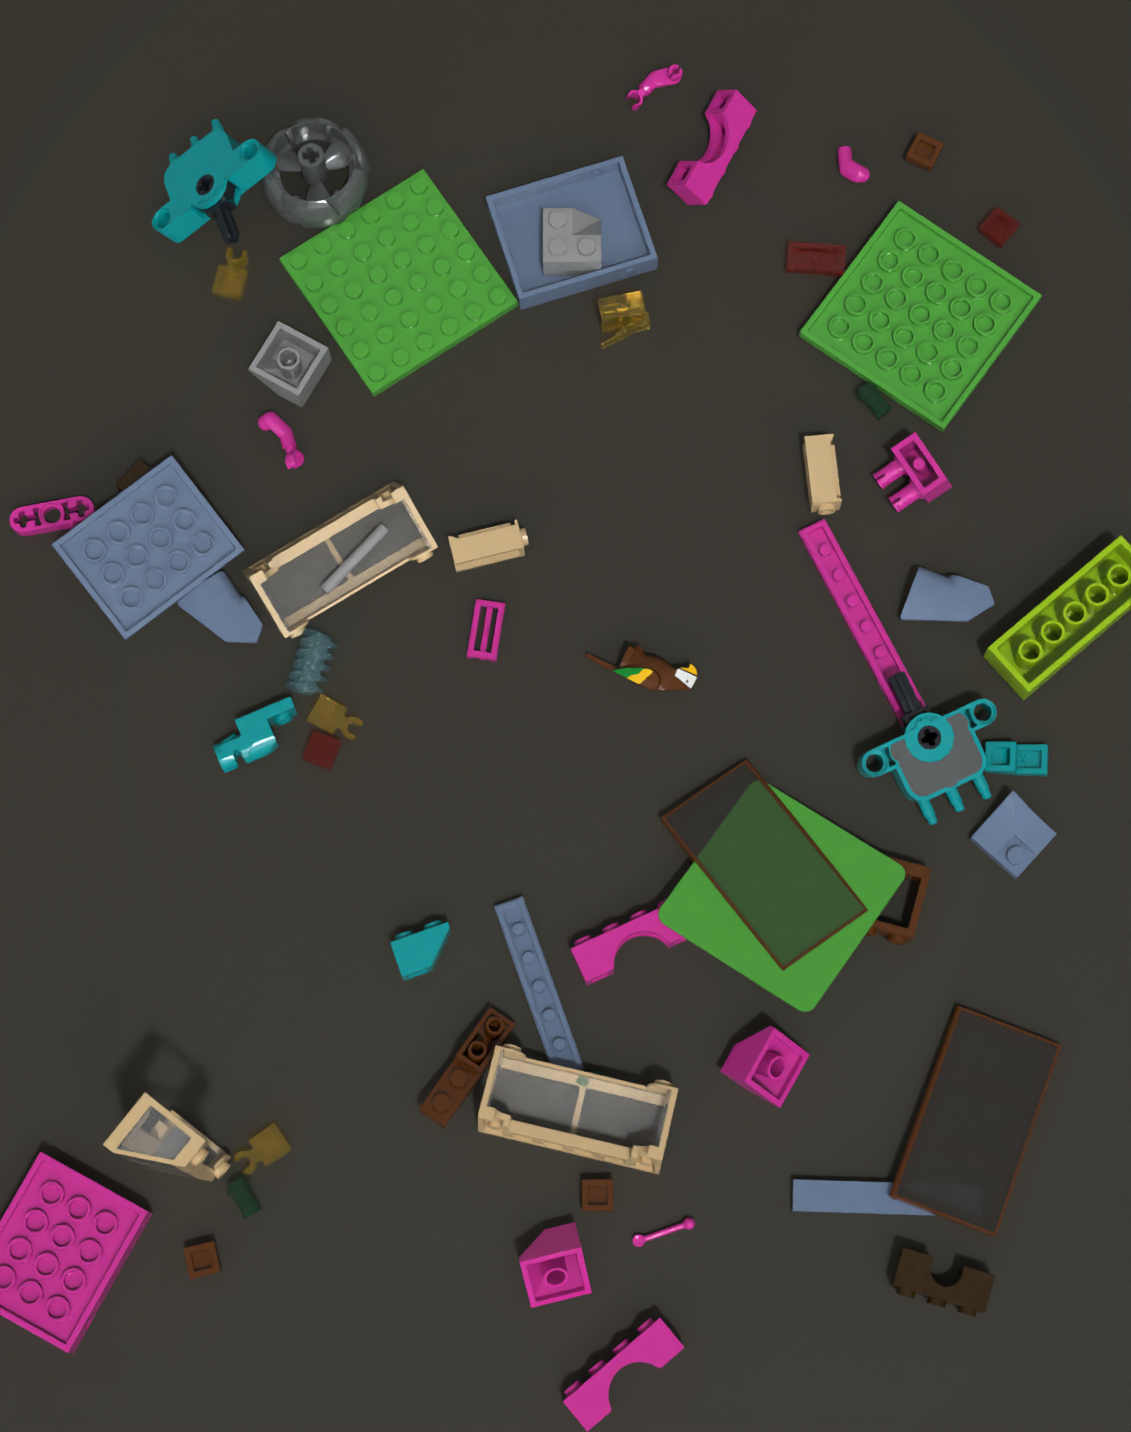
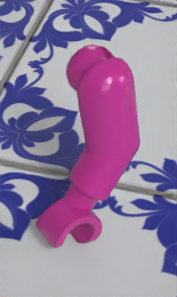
[625,64,683,111]
[258,411,305,469]

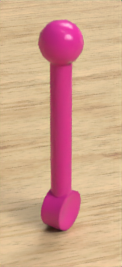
[632,1217,695,1247]

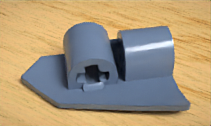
[900,566,995,622]
[178,571,263,643]

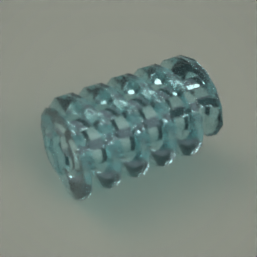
[285,629,338,696]

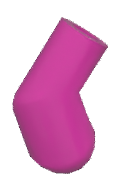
[837,146,870,183]

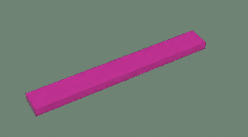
[798,518,926,727]

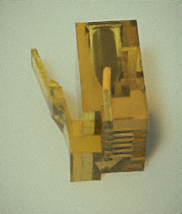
[598,291,650,349]

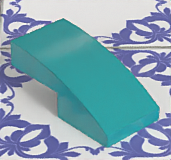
[985,742,1049,776]

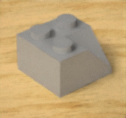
[543,208,601,276]
[248,321,332,408]

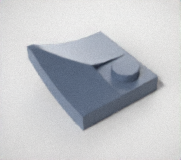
[970,791,1057,880]

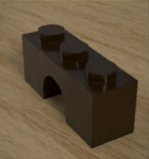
[890,1248,995,1317]

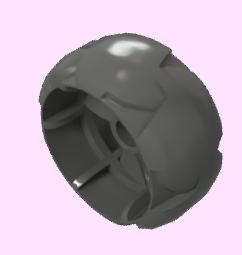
[261,117,370,229]

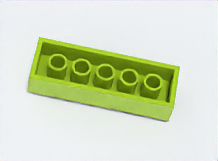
[983,535,1131,701]

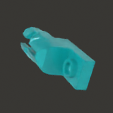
[213,697,298,773]

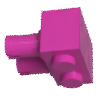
[873,432,953,513]

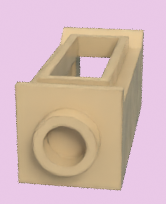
[802,434,842,515]
[448,520,529,572]

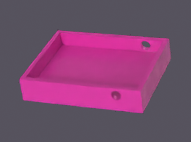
[0,1152,153,1354]

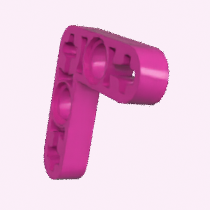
[9,496,96,536]

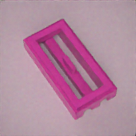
[467,599,506,662]

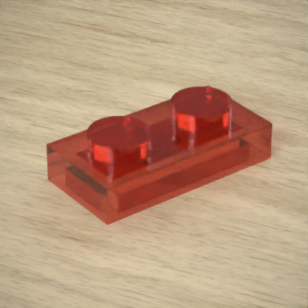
[786,241,846,277]

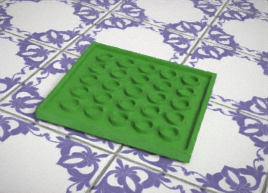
[279,169,518,397]
[799,201,1042,433]

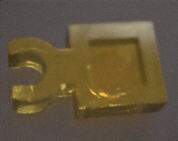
[212,247,249,301]
[307,694,363,741]
[234,1123,292,1175]

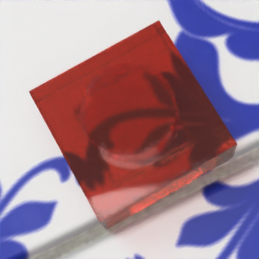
[978,207,1020,248]
[302,731,342,771]

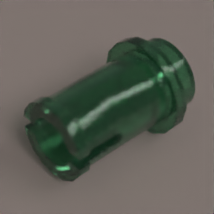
[856,382,892,420]
[227,1177,261,1219]

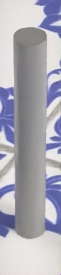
[320,524,389,595]

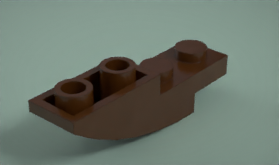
[419,1007,515,1129]

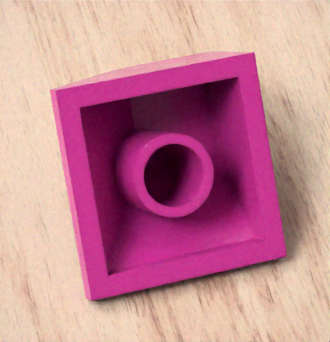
[720,1026,810,1108]
[519,1222,592,1308]

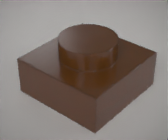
[905,132,945,172]
[582,1179,614,1212]
[183,1241,222,1280]

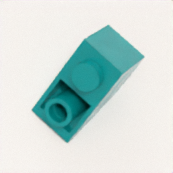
[390,920,451,981]

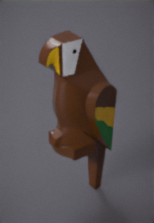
[586,645,698,693]

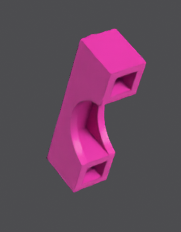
[667,89,757,205]
[571,899,687,986]
[563,1317,685,1432]

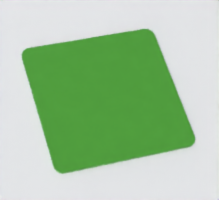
[658,781,905,1012]

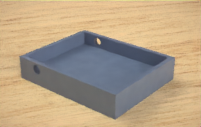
[485,156,658,310]
[52,455,244,641]

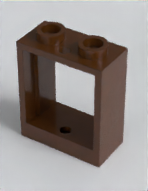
[865,856,932,945]

